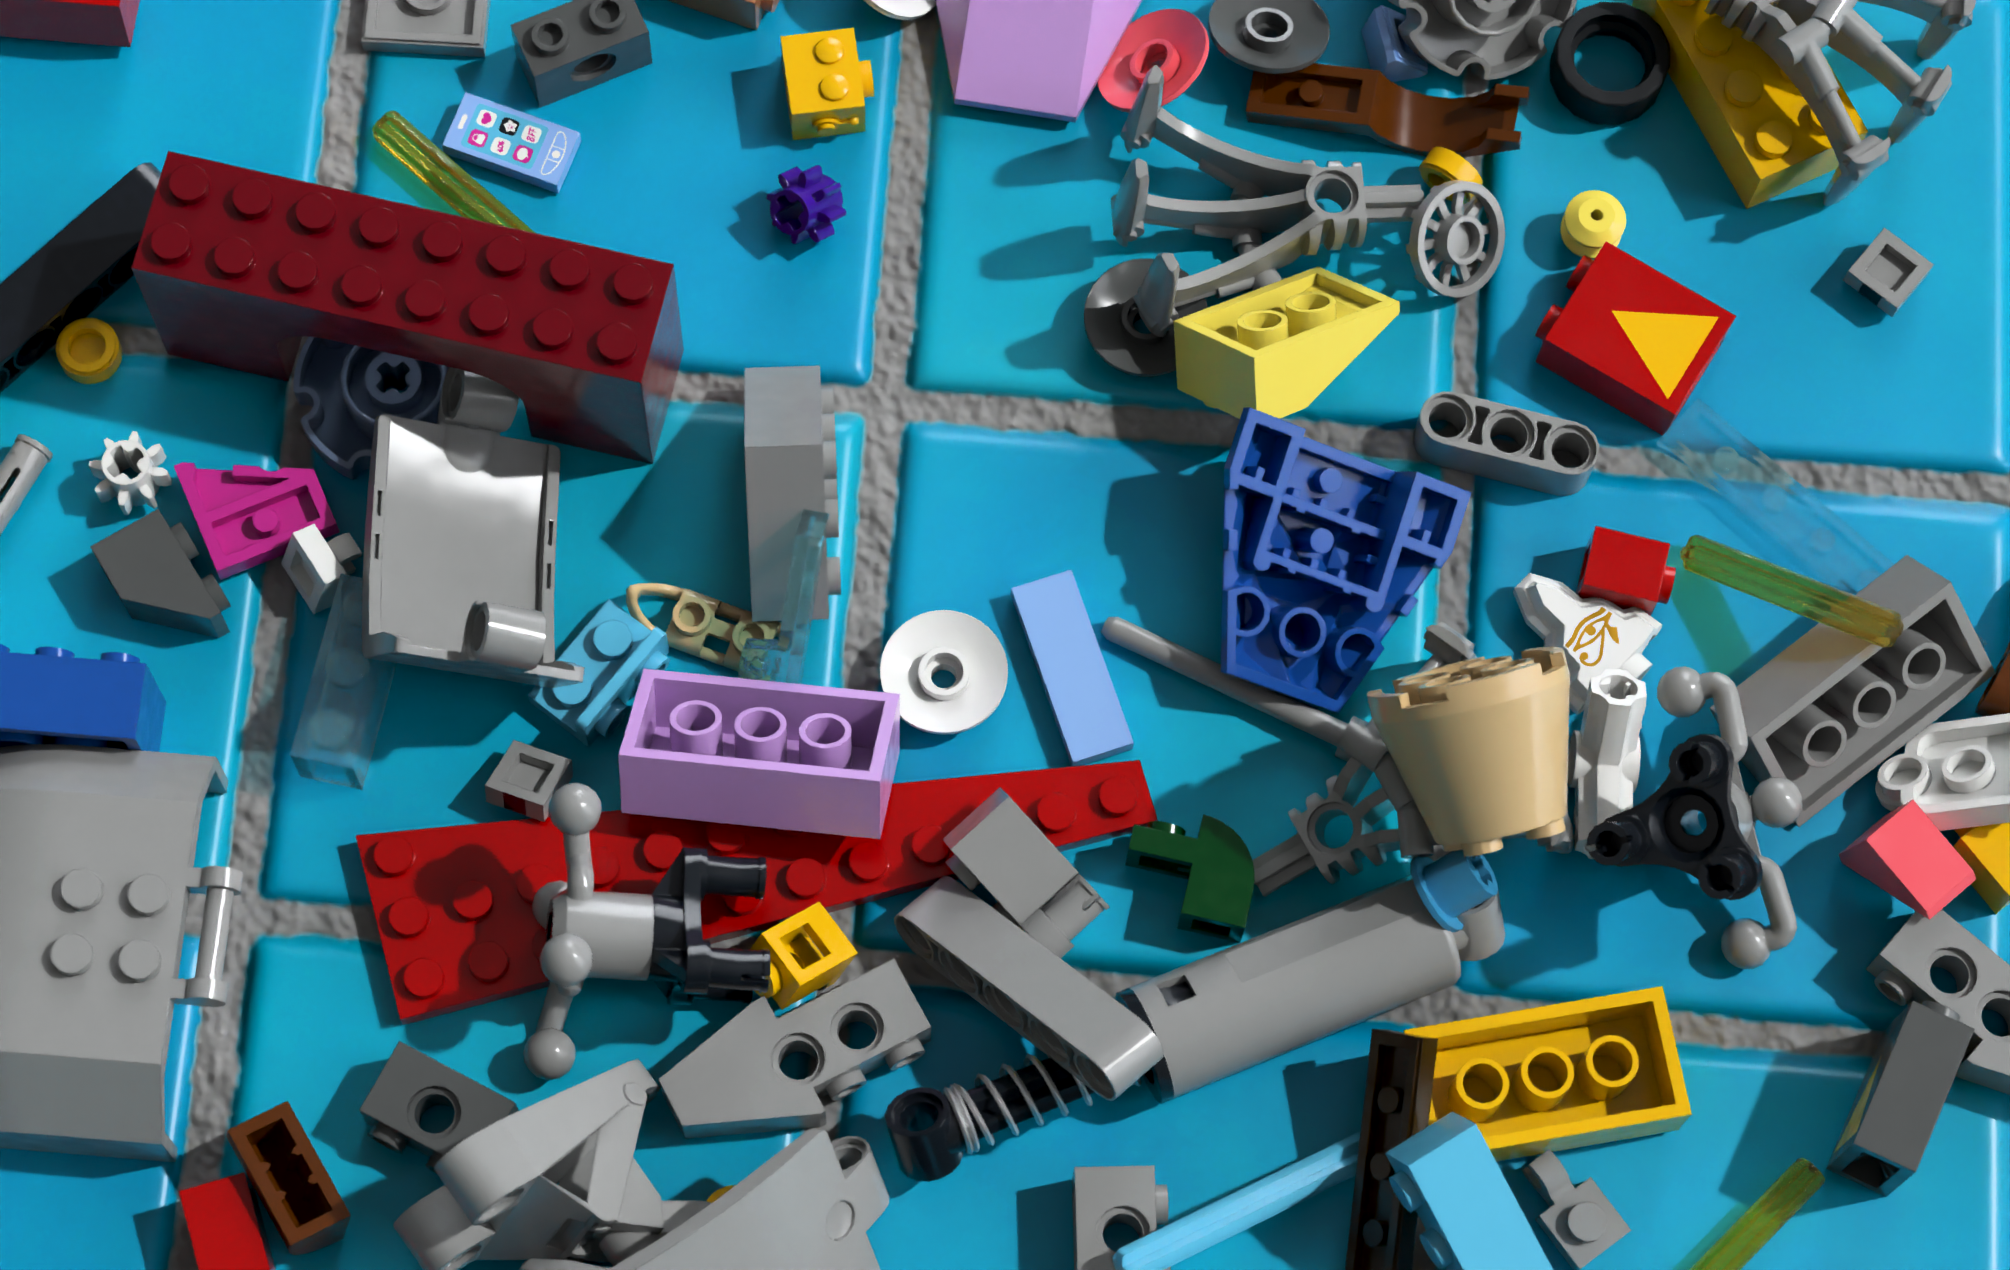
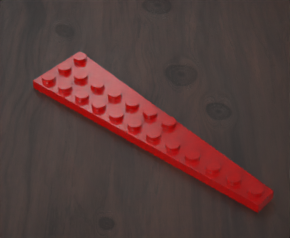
[356,760,1158,1025]

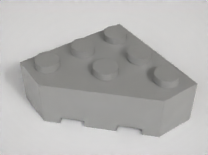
[744,365,841,622]

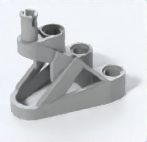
[393,1059,711,1270]

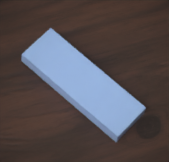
[1011,570,1134,766]

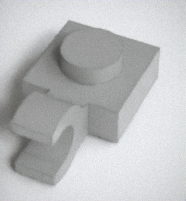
[1521,1149,1631,1270]

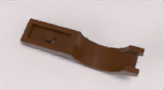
[1246,63,1530,158]

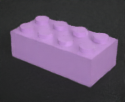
[618,669,900,839]

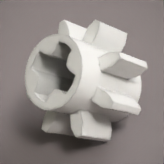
[89,431,172,515]

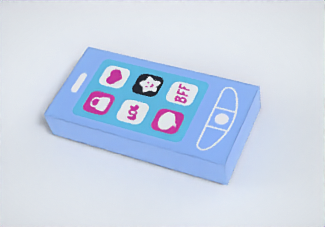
[442,92,581,194]

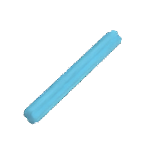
[1112,1131,1361,1270]

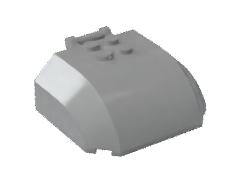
[0,744,243,1162]

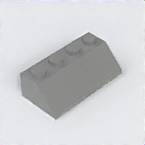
[1709,555,1996,827]

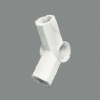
[1568,669,1647,859]

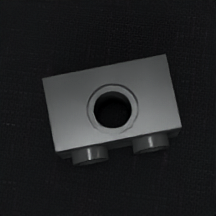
[511,0,652,108]
[359,1041,519,1175]

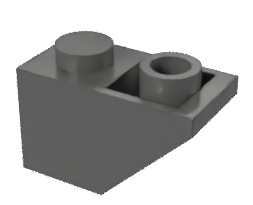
[90,509,231,638]

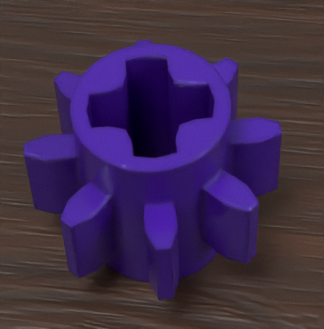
[766,165,847,244]

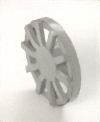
[1406,180,1505,298]

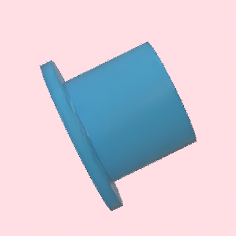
[1410,850,1498,933]

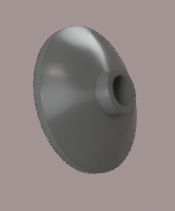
[1208,0,1330,74]
[1084,258,1208,377]

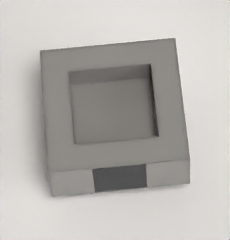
[1843,227,1934,317]
[485,740,573,822]

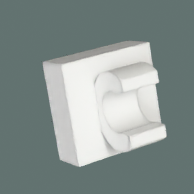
[281,524,362,614]

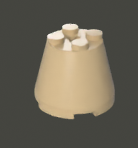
[1367,647,1570,857]

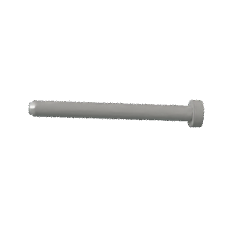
[1101,616,1368,762]

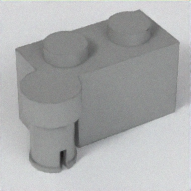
[942,787,1110,959]

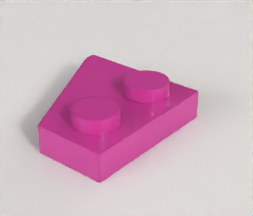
[174,462,340,580]

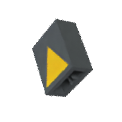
[1826,1001,1975,1197]

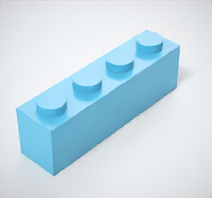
[1385,1111,1553,1270]

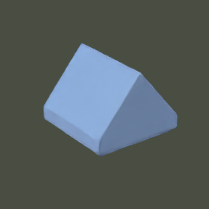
[1361,5,1428,82]

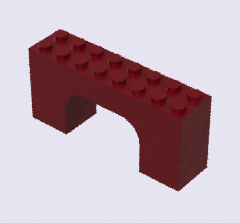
[131,151,684,464]

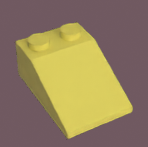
[1174,266,1400,419]

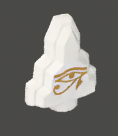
[1513,573,1662,715]

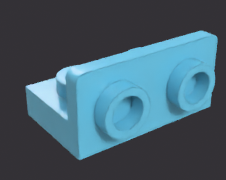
[528,599,670,748]

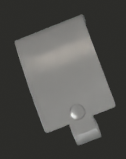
[362,367,585,688]
[518,1128,889,1270]

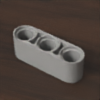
[1413,391,1599,496]

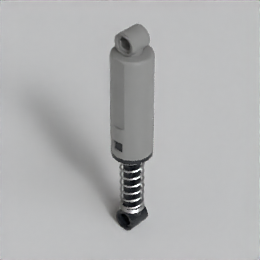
[885,875,1506,1182]

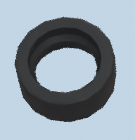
[1550,2,1670,125]

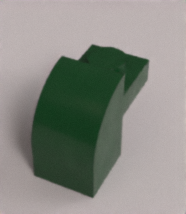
[1125,814,1255,943]

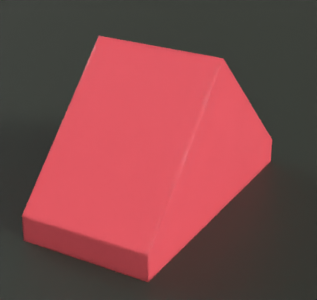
[1838,800,1976,920]

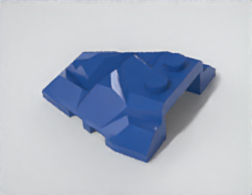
[1221,407,1472,713]

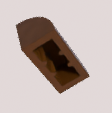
[226,1101,351,1255]

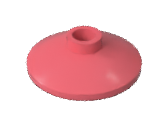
[1098,9,1209,113]

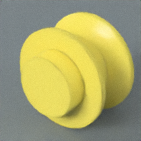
[1560,190,1626,259]

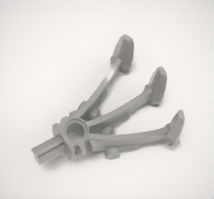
[1704,0,1976,206]
[1111,65,1424,337]
[1252,622,1575,897]

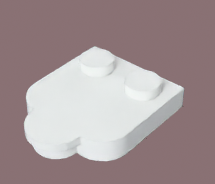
[1875,713,2010,831]

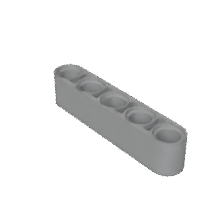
[894,876,1164,1101]

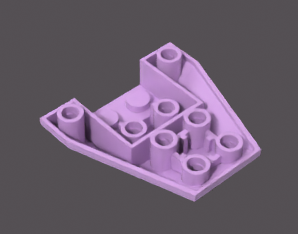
[935,0,1143,122]

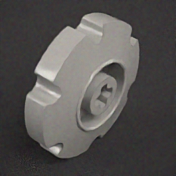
[1388,0,1577,80]

